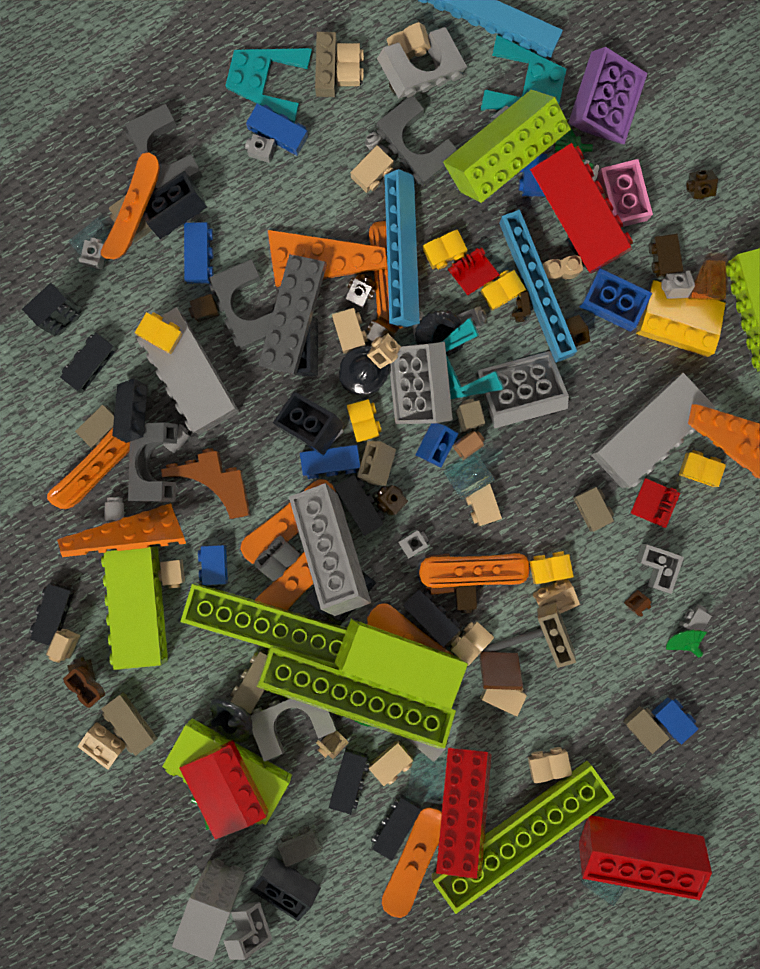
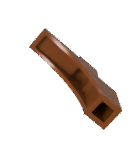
[161,448,250,519]

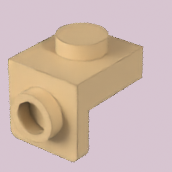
[316,731,349,759]

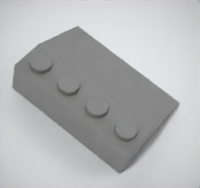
[389,342,453,424]
[477,351,569,429]

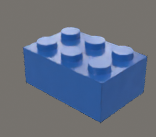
[579,268,652,332]

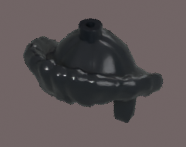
[415,310,465,357]
[339,345,390,395]
[209,698,253,742]

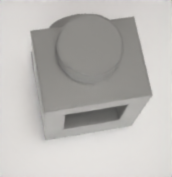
[245,134,276,163]
[79,238,105,270]
[661,271,695,299]
[398,530,429,559]
[679,604,712,631]

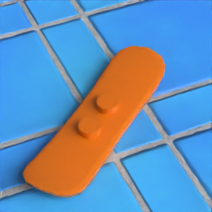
[101,153,160,259]
[369,221,403,329]
[47,428,130,509]
[240,479,337,564]
[255,552,313,610]
[419,553,529,588]
[367,603,453,655]
[382,808,442,918]

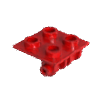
[448,247,500,296]
[630,478,680,528]

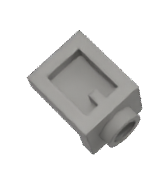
[457,306,487,328]

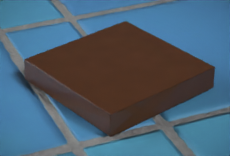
[479,652,523,690]

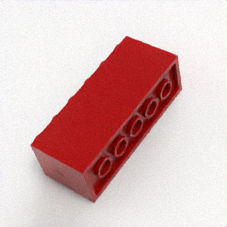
[530,143,633,274]
[436,748,492,879]
[579,815,712,900]

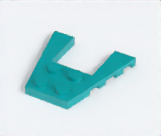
[481,35,566,111]
[225,48,312,124]
[442,318,504,399]

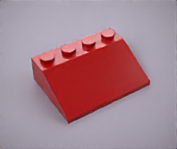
[179,740,269,839]

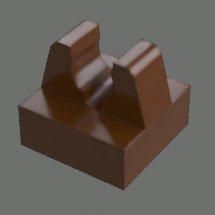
[624,590,652,617]

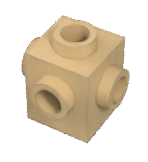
[367,334,401,369]

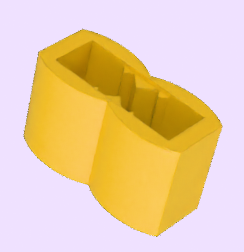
[423,230,467,270]
[480,270,526,311]
[135,312,183,354]
[347,399,382,443]
[679,450,726,487]
[529,551,574,584]

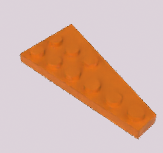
[268,230,388,287]
[688,404,760,478]
[57,504,186,557]

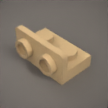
[533,579,580,614]
[78,723,126,770]

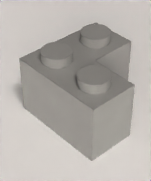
[636,544,684,594]
[223,902,272,960]

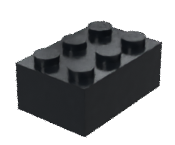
[143,171,207,239]
[22,283,82,336]
[273,391,345,456]

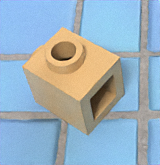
[158,560,185,588]

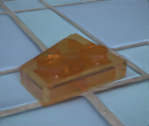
[688,260,726,300]

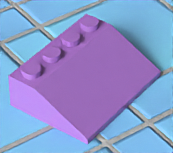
[568,47,647,144]

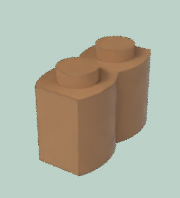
[453,430,485,461]

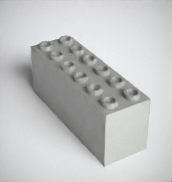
[136,307,239,435]
[591,373,715,488]
[289,483,371,616]
[172,859,245,962]

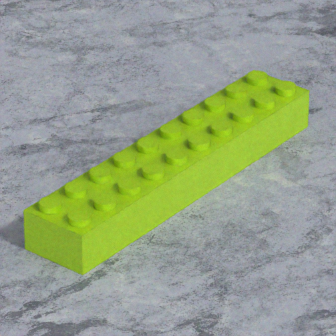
[180,583,347,669]
[256,647,456,749]
[431,761,615,914]

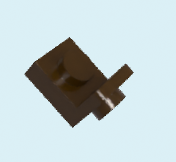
[510,292,531,323]

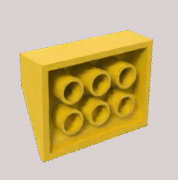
[636,280,726,357]

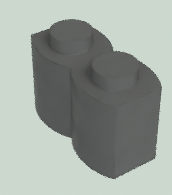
[254,536,300,581]

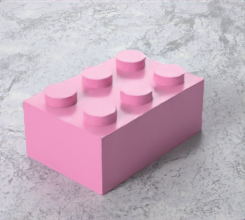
[597,159,653,226]

